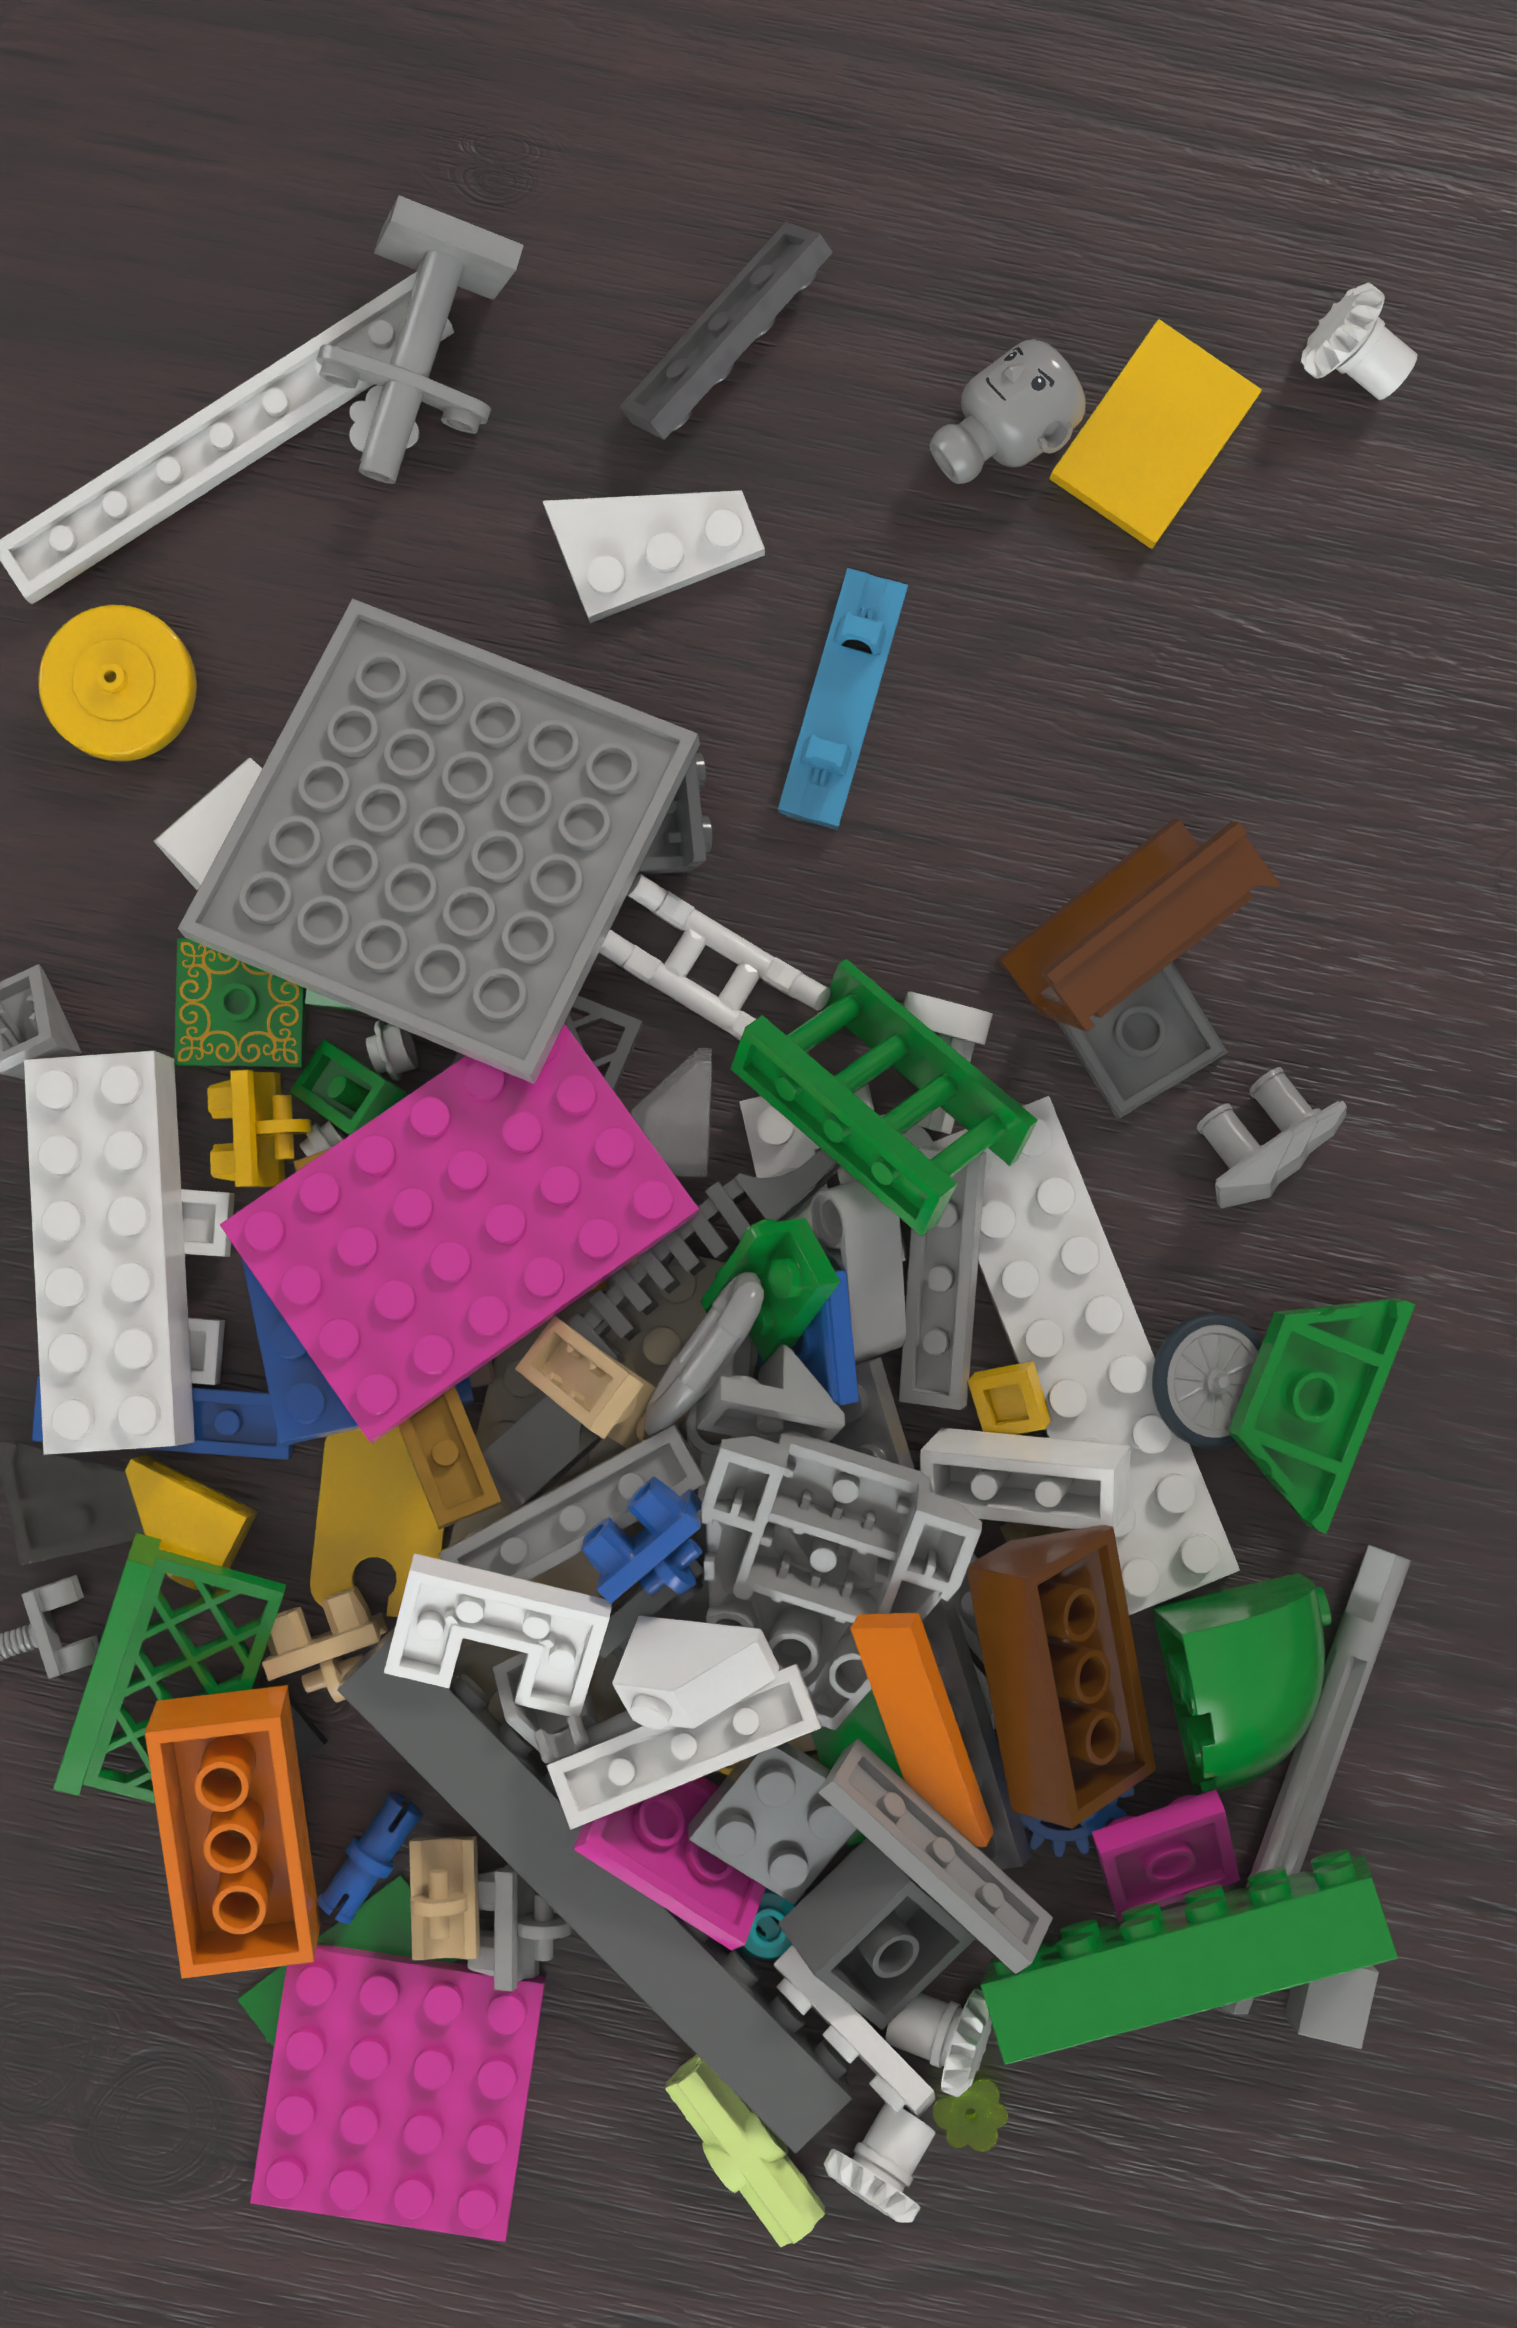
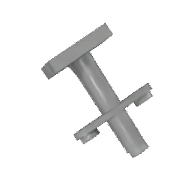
[316,195,524,484]

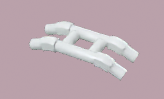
[599,873,831,1040]

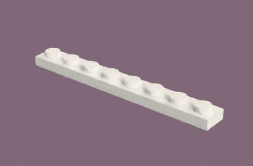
[0,272,454,604]

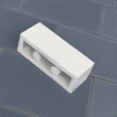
[920,1428,1131,1531]

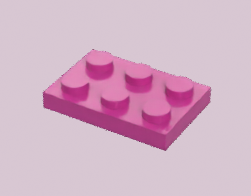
[573,1776,766,1950]

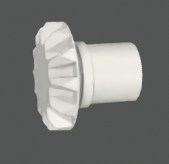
[1301,282,1417,400]
[885,1989,992,2097]
[824,2101,936,2223]

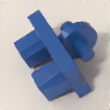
[581,1477,702,1604]

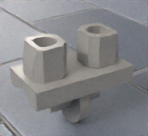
[468,1864,572,1992]

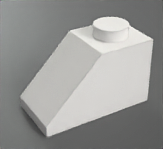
[612,1616,780,1729]

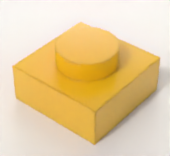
[968,1361,1051,1435]

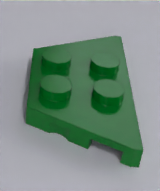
[1228,1298,1416,1534]

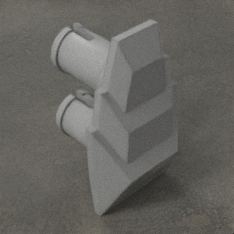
[1197,1067,1347,1209]

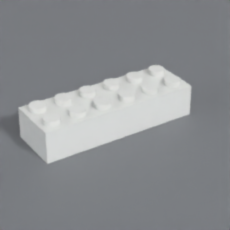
[24,1051,195,1455]

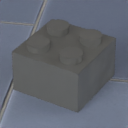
[778,1838,976,2030]

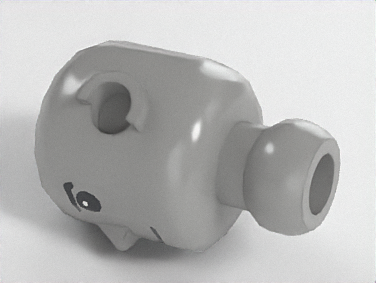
[929,339,1086,484]

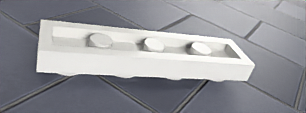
[547,1664,822,1830]

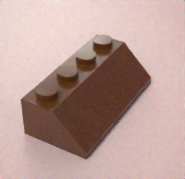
[966,1525,1156,1829]

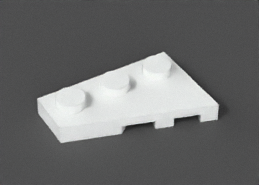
[543,490,765,623]
[774,1945,935,2118]

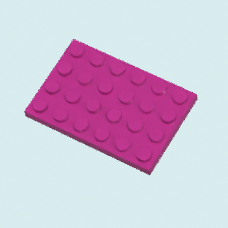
[220,1023,699,1444]

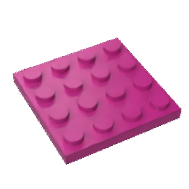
[250,1943,546,2242]

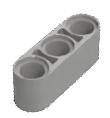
[811,1180,907,1364]

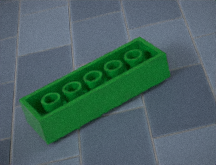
[981,1850,1398,2065]

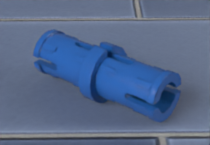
[317,1792,424,1924]

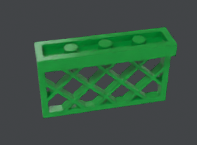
[53,1533,286,1803]

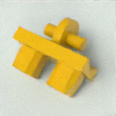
[207,1070,312,1187]

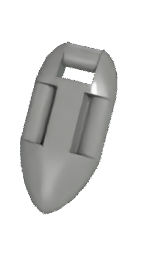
[644,1272,764,1435]

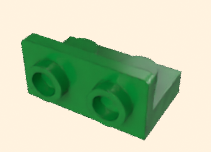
[700,1218,841,1362]

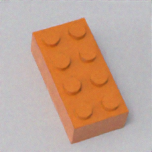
[145,1685,321,1979]

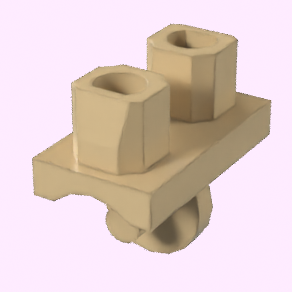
[262,1586,388,1702]
[409,1836,480,1960]

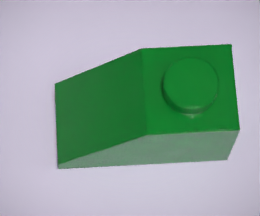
[289,1039,410,1135]

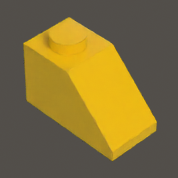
[125,1454,258,1590]

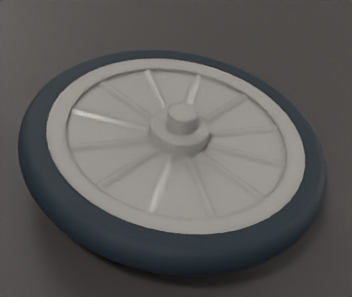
[1152,1313,1262,1449]

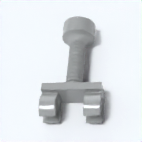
[0,1575,99,1679]

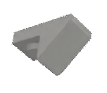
[696,1345,845,1443]

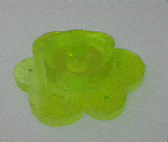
[933,2078,1008,2152]

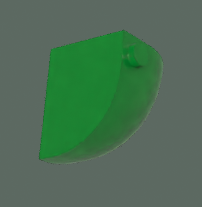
[1151,1573,1331,1796]

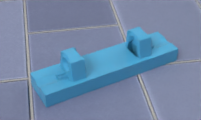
[778,568,908,830]

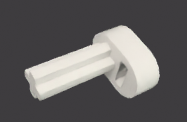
[903,991,993,1134]

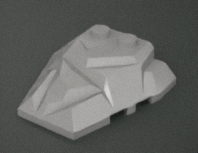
[701,1431,982,1730]

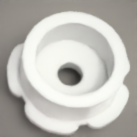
[366,1020,419,1081]

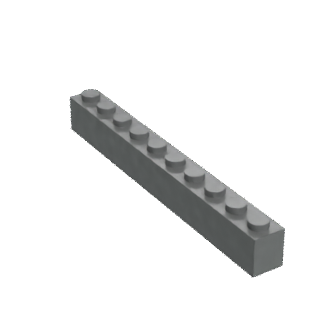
[337,1626,852,2154]

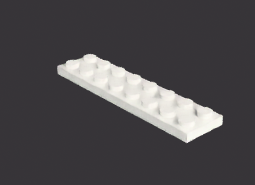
[931,1096,1240,1615]

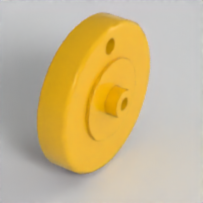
[38,605,197,761]

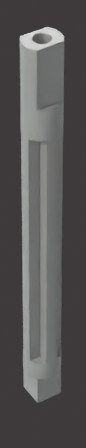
[1221,1545,1411,2014]

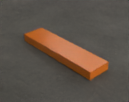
[850,1613,994,1847]

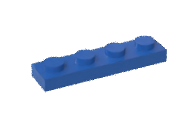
[32,1376,294,1460]

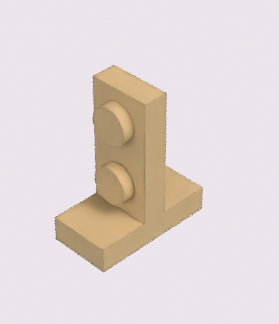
[515,1316,689,1449]

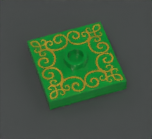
[174,938,307,1069]

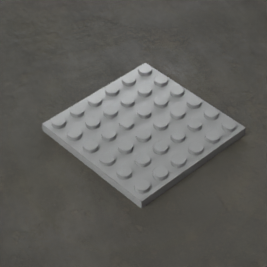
[178,598,700,1084]

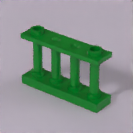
[730,959,1038,1236]

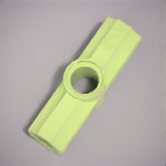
[665,2054,825,2247]

